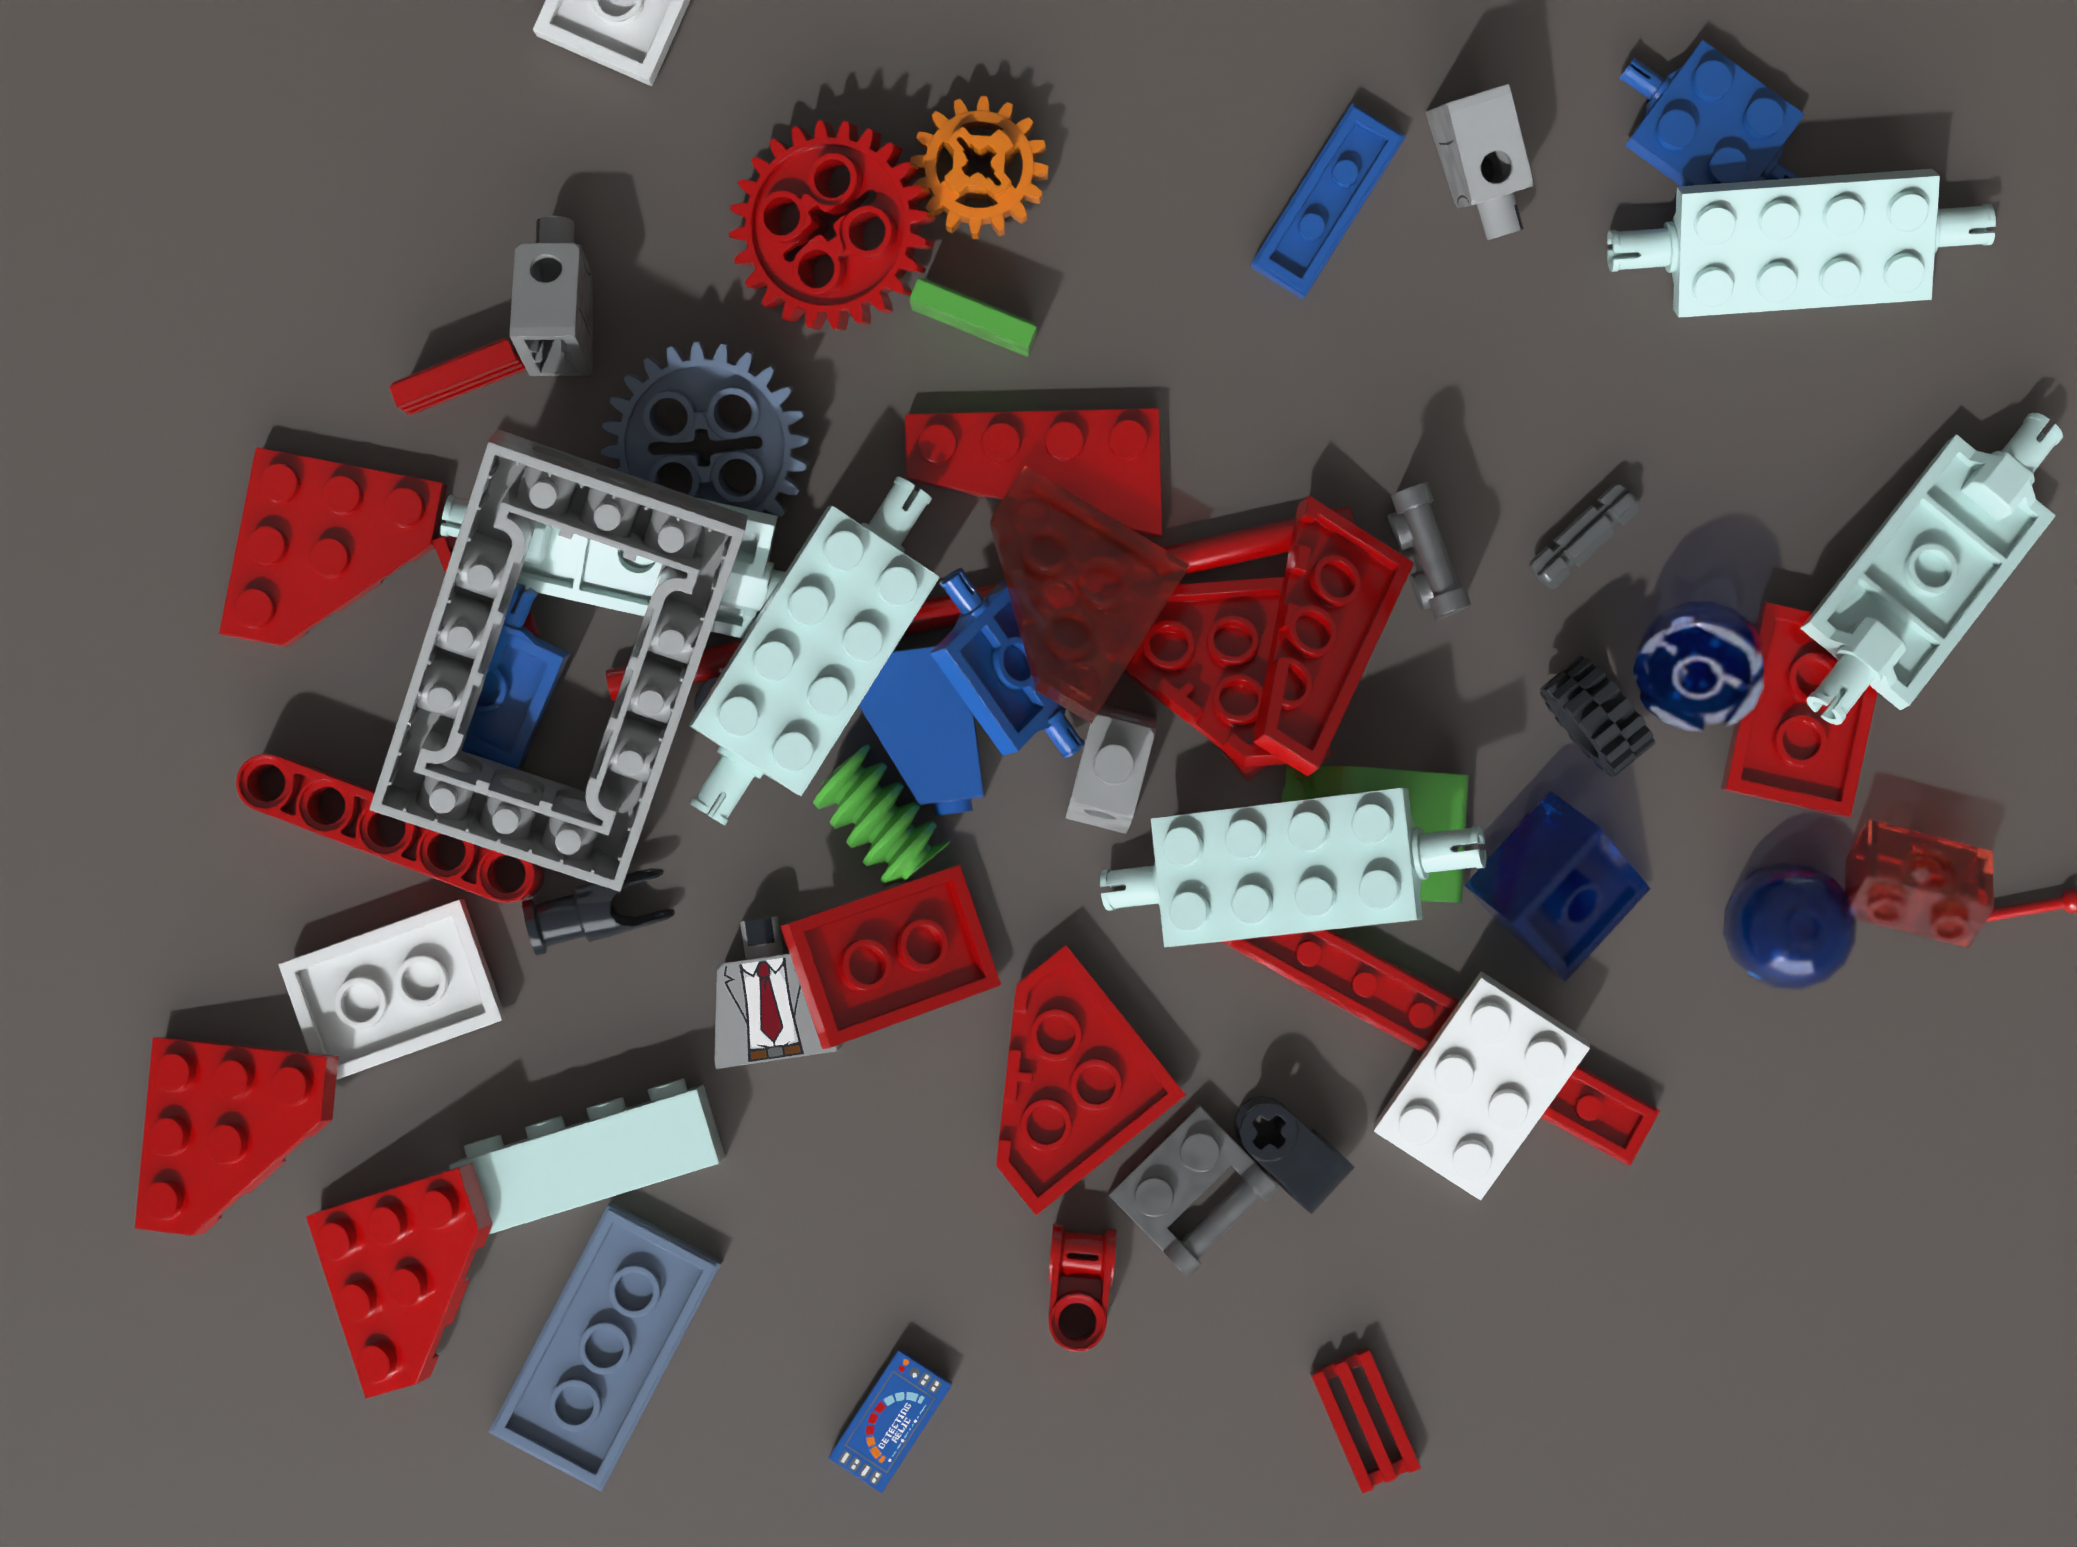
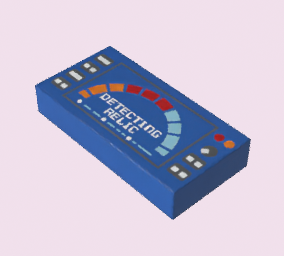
[828,1347,952,1493]

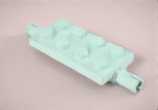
[1607,169,1996,317]
[1800,413,2063,725]
[689,476,940,826]
[440,495,786,639]
[1100,788,1486,947]

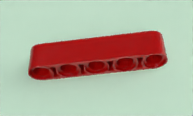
[236,754,545,903]

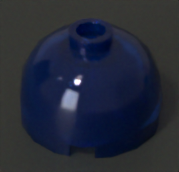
[1633,601,1765,731]
[1723,863,1857,990]

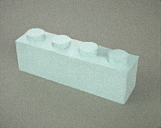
[449,1078,726,1234]

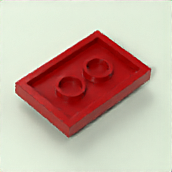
[1720,602,1878,817]
[780,865,1001,1049]

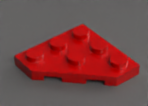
[219,447,447,648]
[1100,577,1287,767]
[996,944,1186,1215]
[134,1036,339,1236]
[306,1162,493,1399]

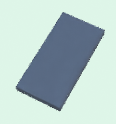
[489,1203,723,1492]

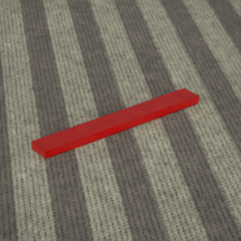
[1222,930,1660,1166]

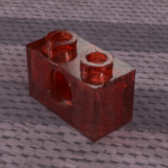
[1844,819,1994,948]

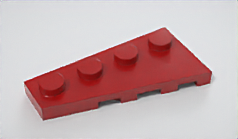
[905,408,1162,537]
[1253,495,1414,776]

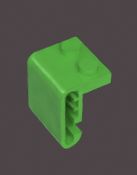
[1282,766,1469,903]

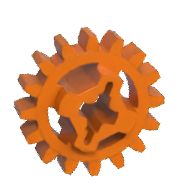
[910,96,1048,239]

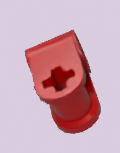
[1048,1224,1117,1352]

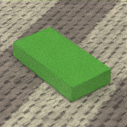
[909,277,1037,358]

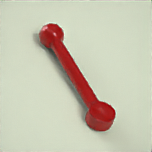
[1951,888,2077,932]

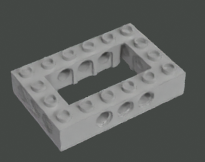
[369,429,748,892]

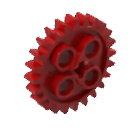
[729,120,935,331]

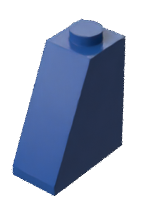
[859,647,985,816]

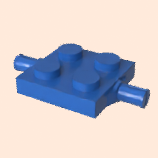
[1619,40,1805,186]
[930,568,1090,758]
[462,583,570,769]

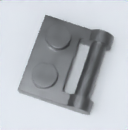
[1388,482,1472,621]
[1108,1104,1280,1277]

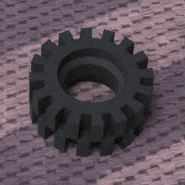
[1539,655,1655,777]

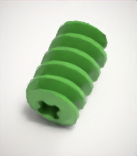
[813,744,951,887]

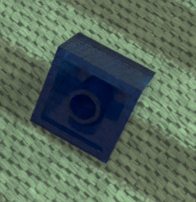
[1464,791,1651,982]

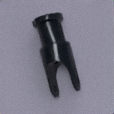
[522,868,675,956]

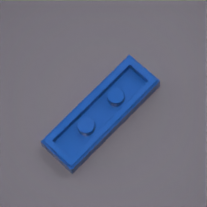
[1250,103,1406,300]

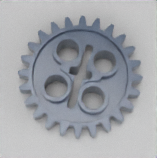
[601,340,810,517]

